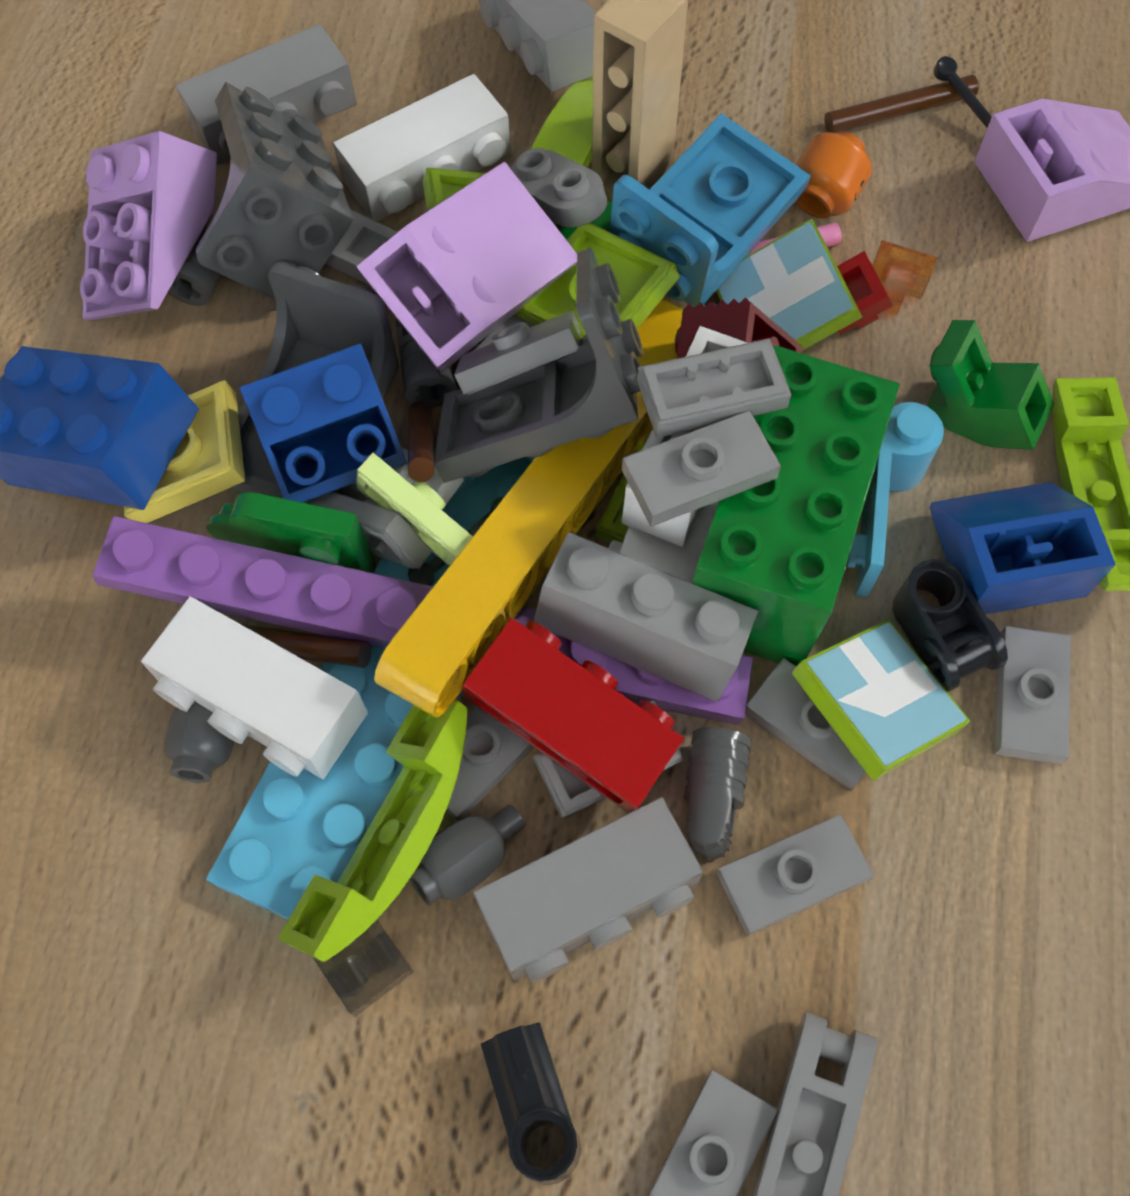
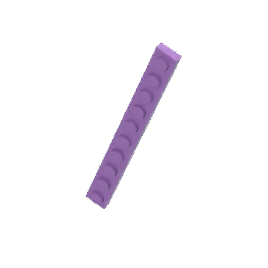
[92,516,753,725]

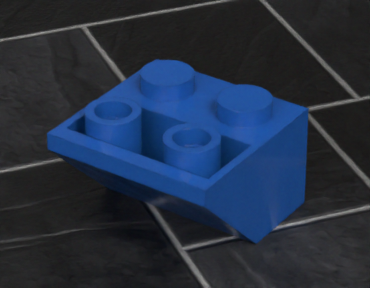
[239,343,407,503]
[929,482,1116,614]

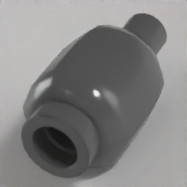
[164,701,234,783]
[409,805,525,905]

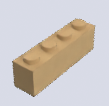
[592,0,688,200]

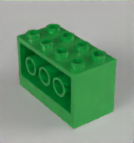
[692,345,900,667]

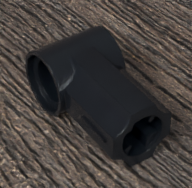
[480,1022,581,1185]

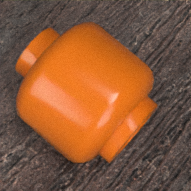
[795,132,872,219]

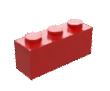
[461,617,685,813]

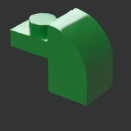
[926,320,1054,450]

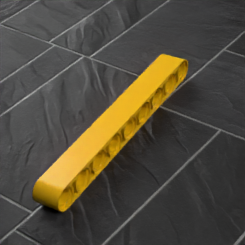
[374,299,684,717]

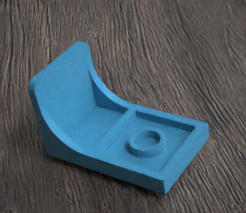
[609,113,811,307]

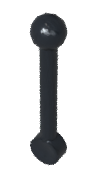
[933,56,992,128]

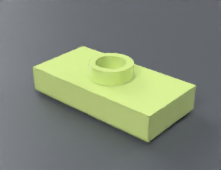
[356,453,473,566]

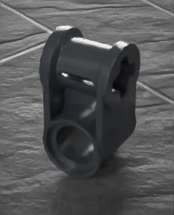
[892,559,1008,692]

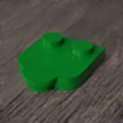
[206,492,377,573]

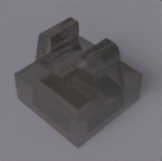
[312,919,414,1017]

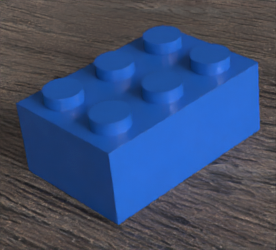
[0,346,199,510]

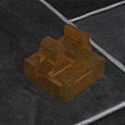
[873,240,938,316]

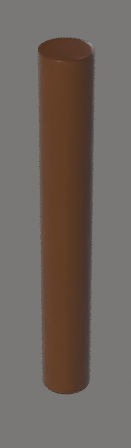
[824,75,979,133]
[408,401,434,483]
[241,624,371,668]

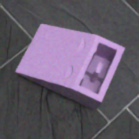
[974,98,1130,242]
[80,131,217,321]
[356,161,577,373]

